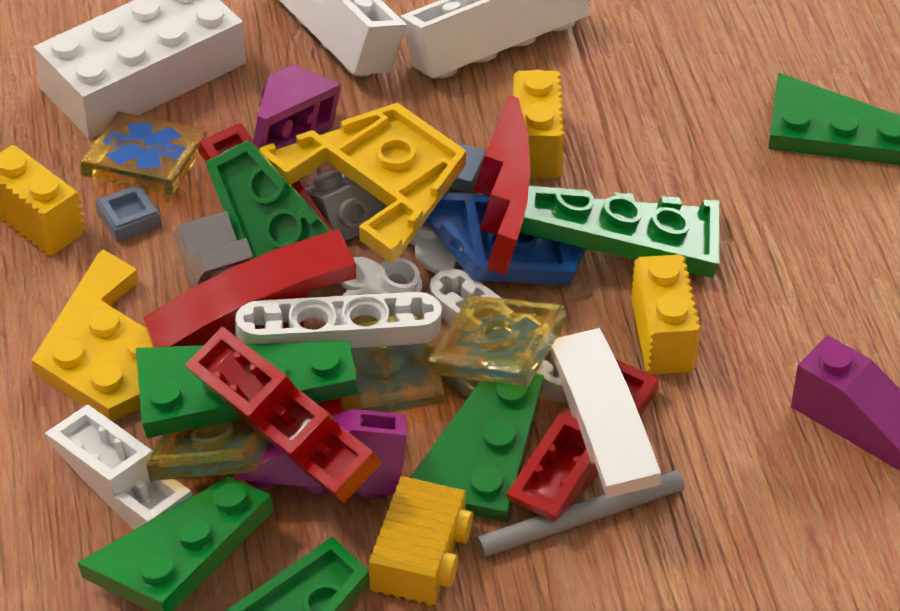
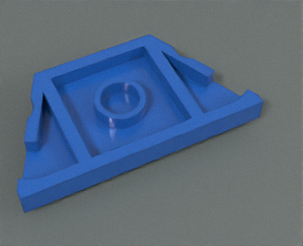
[425,192,586,285]

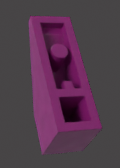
[253,64,341,149]
[791,335,900,471]

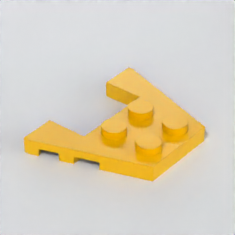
[260,103,466,264]
[32,249,153,422]

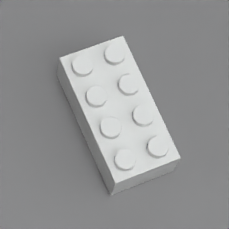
[33,0,246,139]

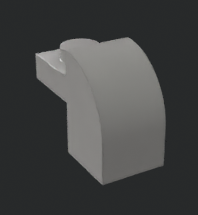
[173,211,253,288]

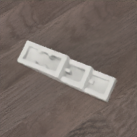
[549,328,661,498]
[45,404,193,530]

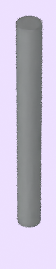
[476,470,684,558]

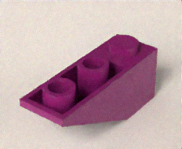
[234,409,407,499]

